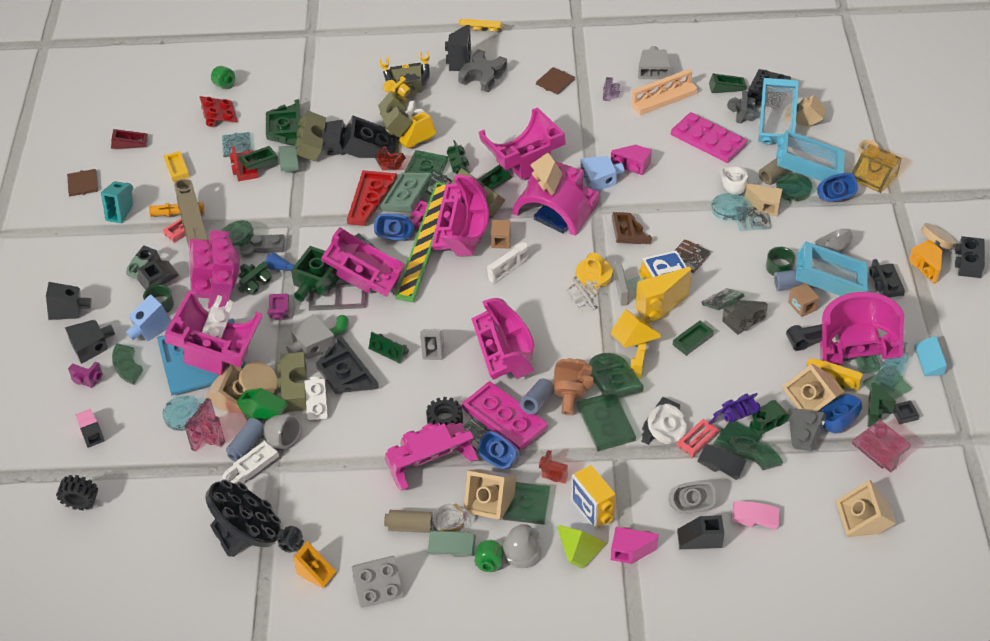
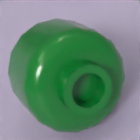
[211,65,235,89]
[474,540,504,572]

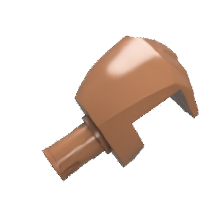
[554,358,594,415]

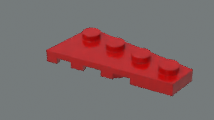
[347,170,397,226]

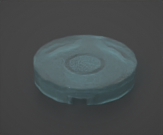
[711,193,748,220]
[162,395,203,431]

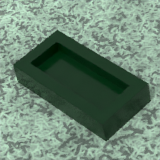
[672,320,714,356]

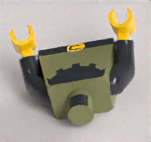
[379,51,430,98]

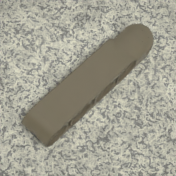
[174,179,207,247]

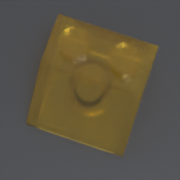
[851,144,902,193]

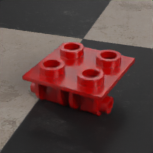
[199,96,238,127]

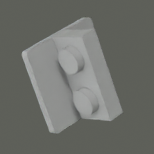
[352,555,403,608]

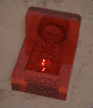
[375,147,406,171]
[539,450,568,483]

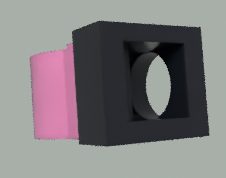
[75,408,105,448]

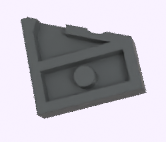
[788,408,827,451]

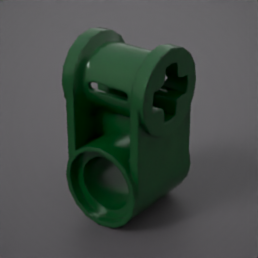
[749,400,789,435]

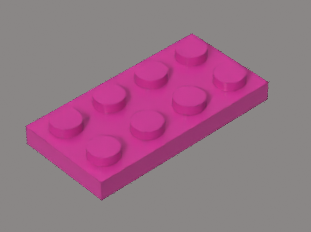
[671,112,748,163]
[462,381,548,452]

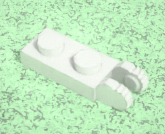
[487,242,529,283]
[202,295,233,339]
[222,441,279,484]

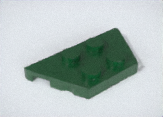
[266,99,300,146]

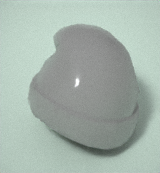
[263,414,301,449]
[502,524,541,568]

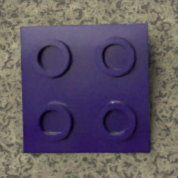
[708,393,761,425]

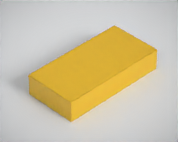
[163,151,190,182]

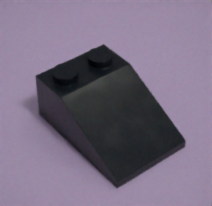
[342,115,399,158]

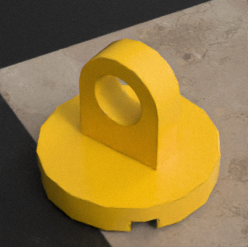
[576,252,613,289]

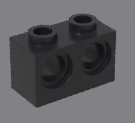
[955,236,985,278]

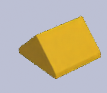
[611,309,661,348]

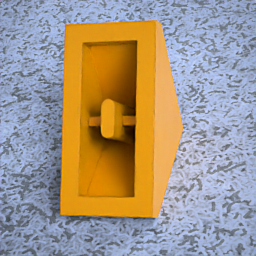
[293,541,337,588]

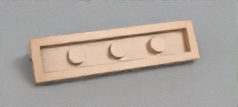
[631,69,698,115]

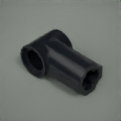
[786,324,822,351]

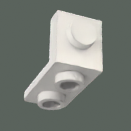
[305,377,328,420]

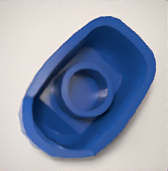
[817,173,858,202]
[374,214,415,241]
[821,394,863,434]
[478,431,520,469]

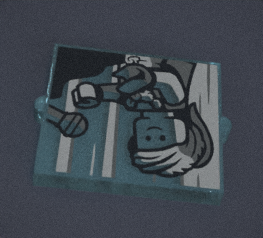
[734,207,771,231]

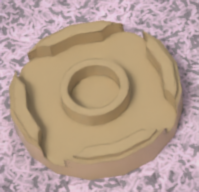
[921,223,956,250]
[239,361,278,394]

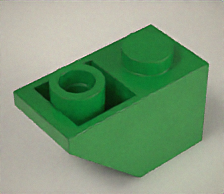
[237,388,288,421]

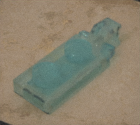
[875,341,908,388]

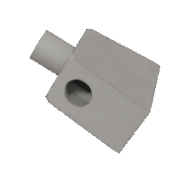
[638,46,670,79]
[286,314,336,359]

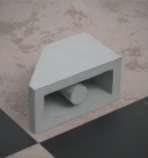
[420,329,444,360]

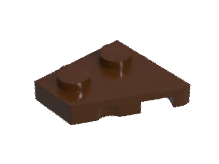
[612,212,652,244]

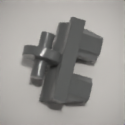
[727,90,755,124]

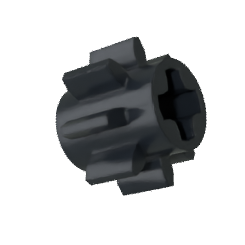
[276,526,304,553]

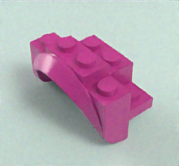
[431,175,489,256]
[321,227,406,297]
[189,230,240,309]
[471,298,535,380]
[384,423,478,491]

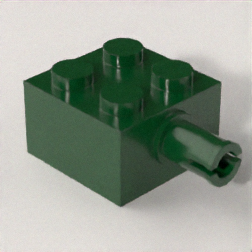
[291,246,340,302]

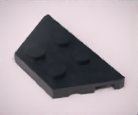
[316,335,379,393]

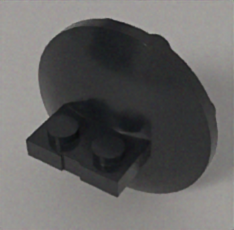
[205,479,281,557]

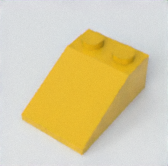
[635,266,691,323]

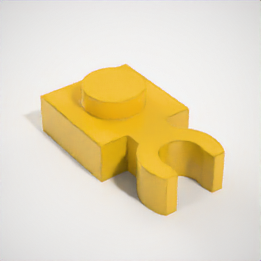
[631,343,647,379]

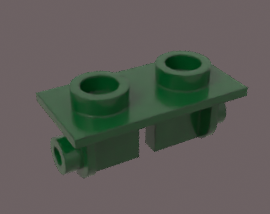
[447,140,470,174]
[368,332,409,364]

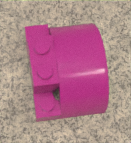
[478,108,566,180]
[512,161,599,236]
[165,290,263,375]
[820,292,904,365]

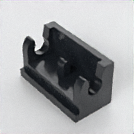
[322,119,346,155]

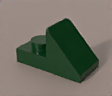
[867,383,896,428]

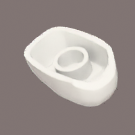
[720,166,748,195]

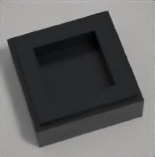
[893,400,920,424]

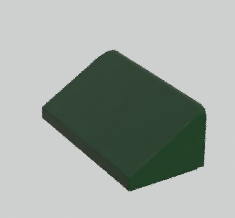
[478,164,512,190]

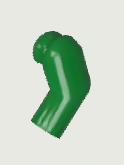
[329,315,349,337]

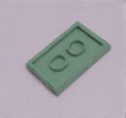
[380,173,433,212]

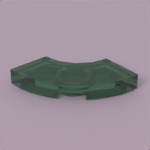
[112,343,143,385]
[727,436,783,470]

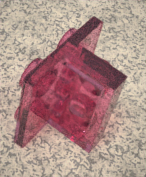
[185,398,225,451]
[852,420,911,473]

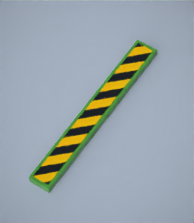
[395,182,446,302]

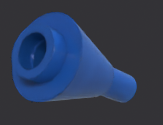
[265,252,294,271]

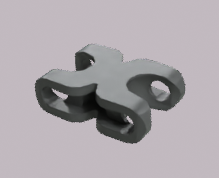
[458,49,507,92]

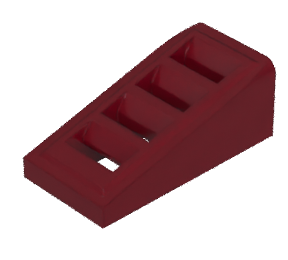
[111,129,148,149]

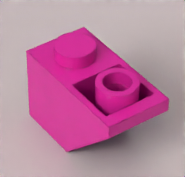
[611,144,652,175]
[611,527,659,564]

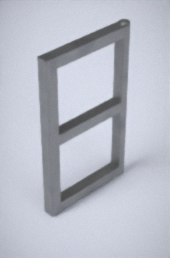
[309,283,366,311]

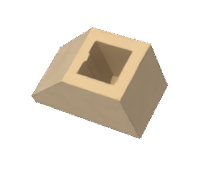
[784,95,826,126]
[531,153,562,195]
[744,183,782,216]

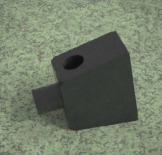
[46,282,92,320]
[65,320,115,364]

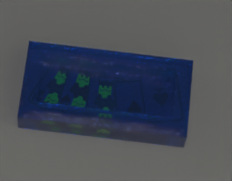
[534,205,569,234]

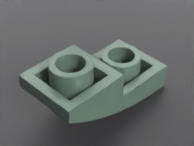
[279,146,298,173]
[427,531,476,557]

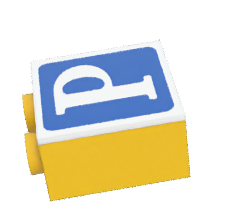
[639,251,692,284]
[571,465,616,529]

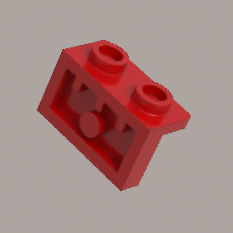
[229,146,259,182]

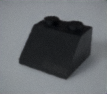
[445,25,471,71]

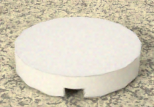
[648,404,687,444]

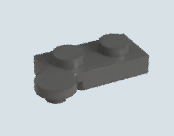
[239,234,285,256]

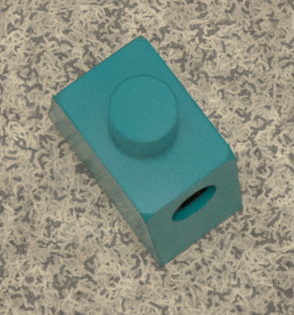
[101,181,133,223]

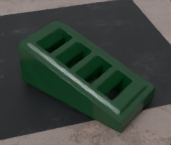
[709,73,747,93]
[239,146,278,170]

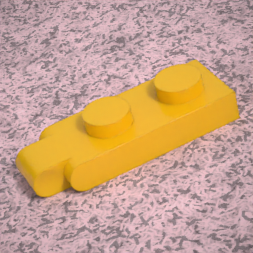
[458,19,503,32]

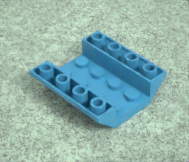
[157,318,246,396]

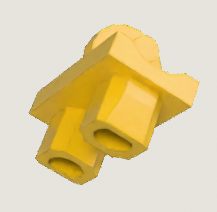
[383,76,411,104]

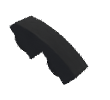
[697,444,747,480]

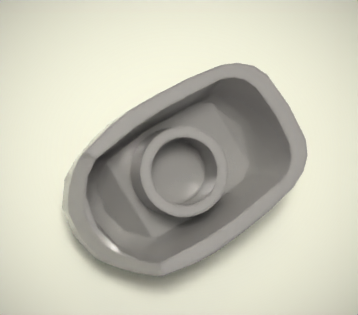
[814,229,853,253]
[669,482,717,514]

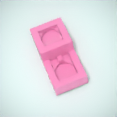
[732,501,779,530]

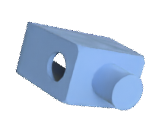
[580,156,624,191]
[126,294,171,341]

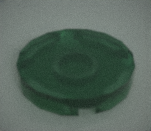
[776,173,812,201]
[221,220,254,247]

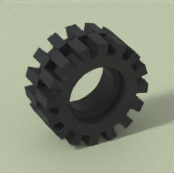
[426,397,463,425]
[56,475,98,511]

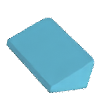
[914,336,947,376]

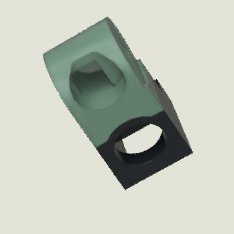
[126,245,161,279]

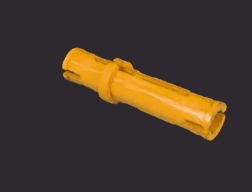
[149,202,204,217]

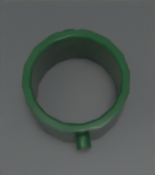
[766,246,796,276]
[143,284,174,313]

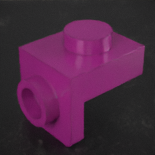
[267,294,289,320]
[68,362,103,388]

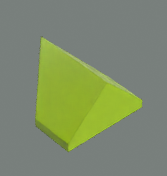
[557,525,608,568]

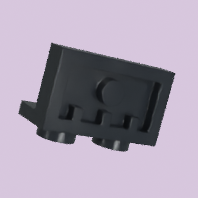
[869,259,905,298]

